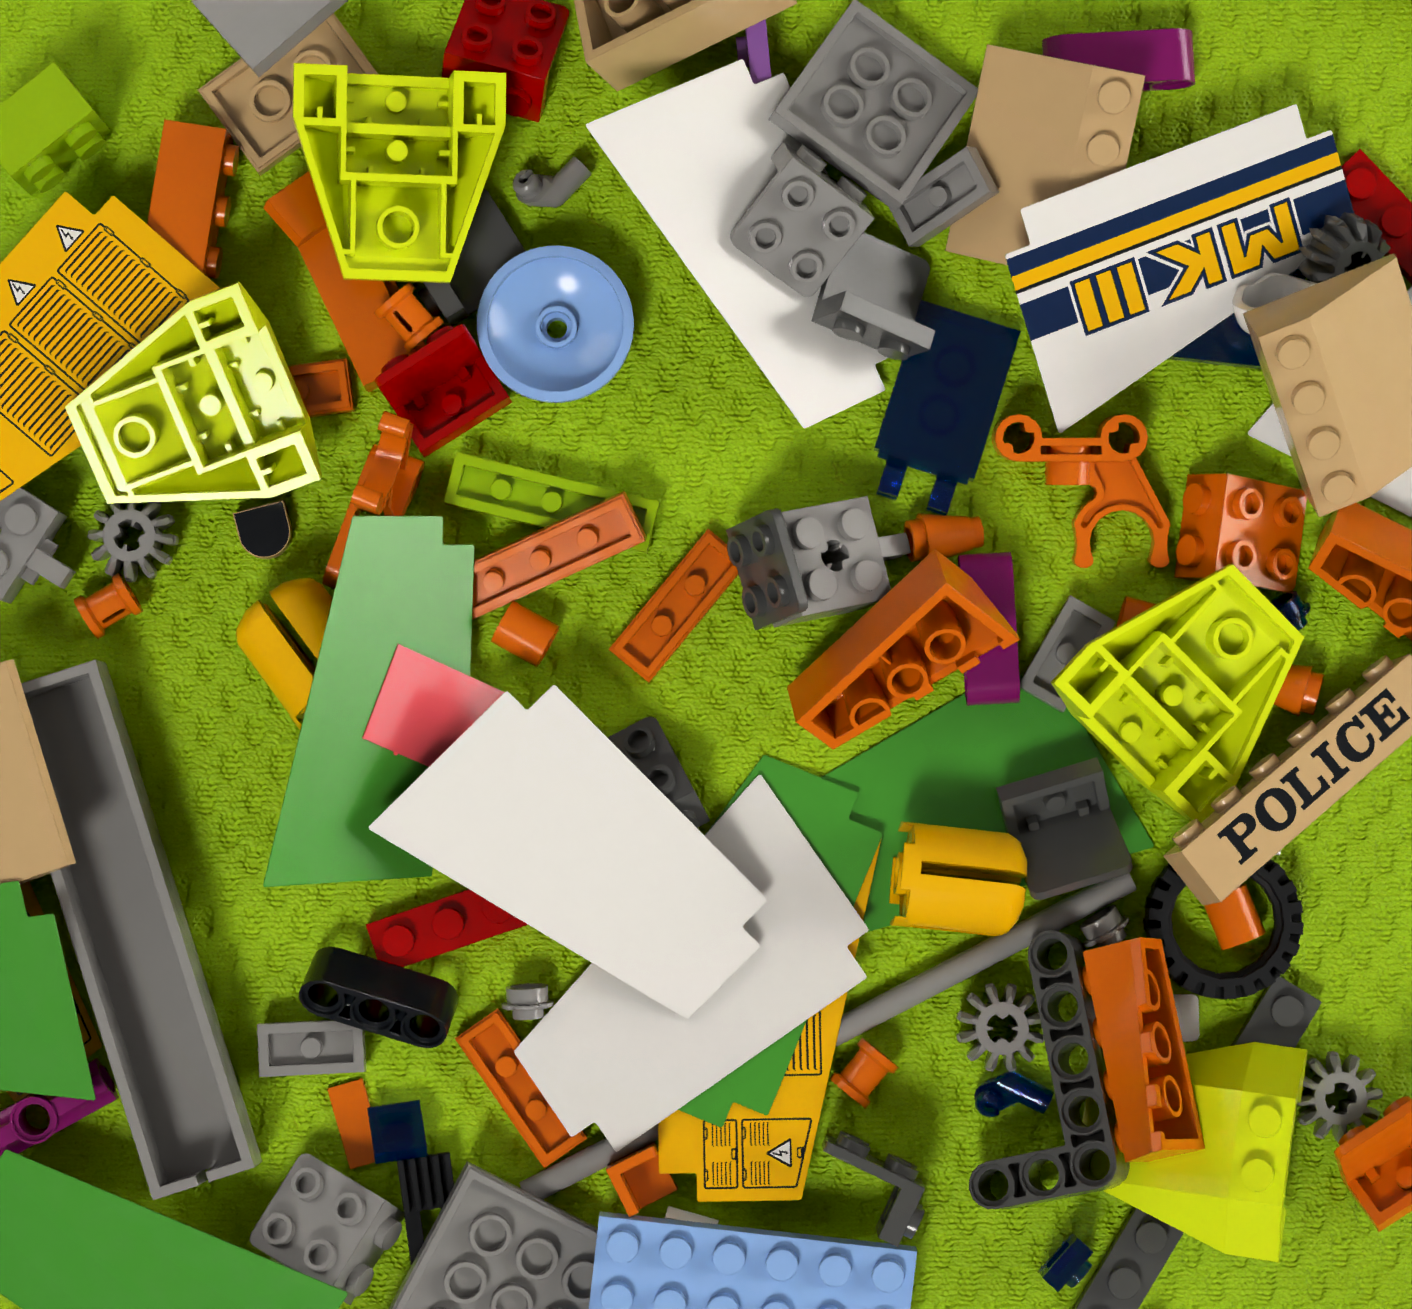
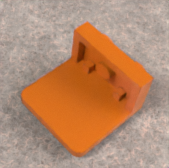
[1174,473,1307,592]
[1334,1096,1412,1232]

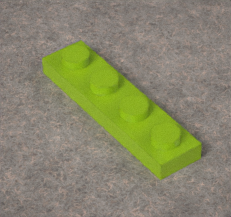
[444,452,660,554]

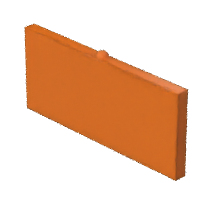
[327,1078,386,1169]

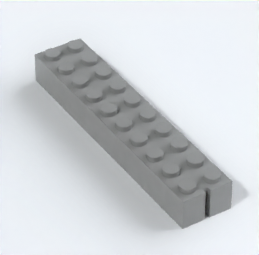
[21,660,263,1200]

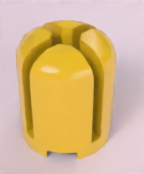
[236,578,332,730]
[889,821,1027,936]

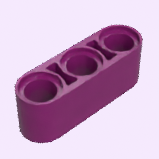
[1042,28,1195,91]
[958,552,1020,706]

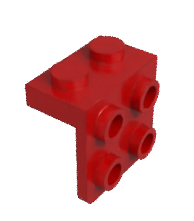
[442,0,569,122]
[375,324,512,458]

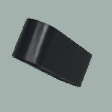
[299,947,458,1048]

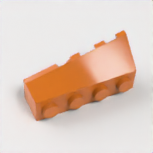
[1308,503,1412,641]
[787,549,1020,750]
[1082,937,1205,1162]

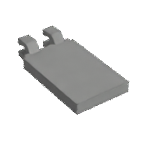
[191,0,348,77]

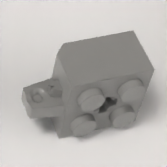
[0,487,76,604]
[773,496,911,628]

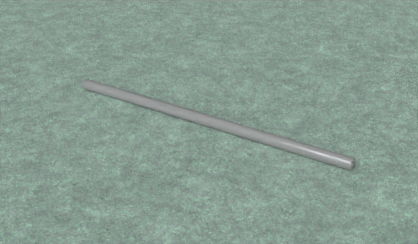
[519,873,1137,1200]

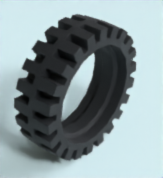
[1143,859,1304,999]

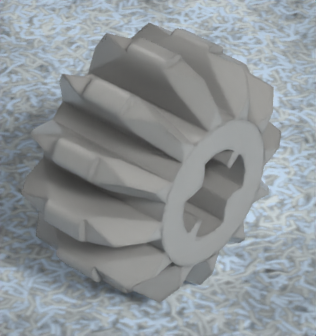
[88,502,179,583]
[956,983,1044,1072]
[1297,1051,1383,1142]

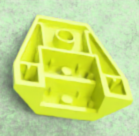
[292,63,506,283]
[65,282,322,504]
[1051,564,1304,823]
[1082,1042,1308,1263]

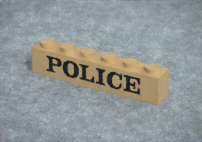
[1163,654,1412,905]

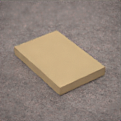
[198,13,379,176]

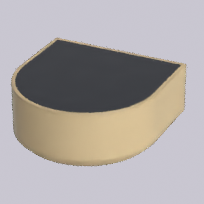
[233,500,293,559]

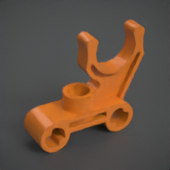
[322,411,425,589]
[991,414,1170,568]

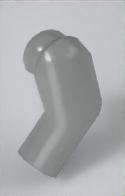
[513,156,592,208]

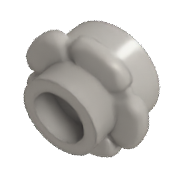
[1079,905,1130,947]
[502,983,554,1020]

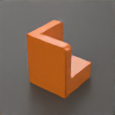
[606,1142,678,1217]

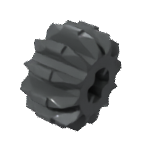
[1298,212,1391,283]

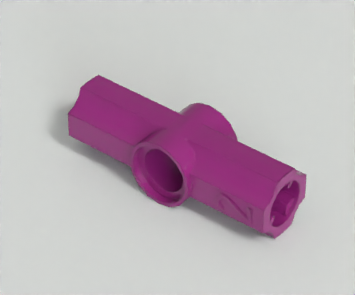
[0,1058,119,1157]

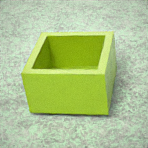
[0,61,111,195]

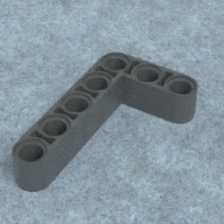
[969,930,1130,1209]

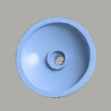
[477,245,634,403]

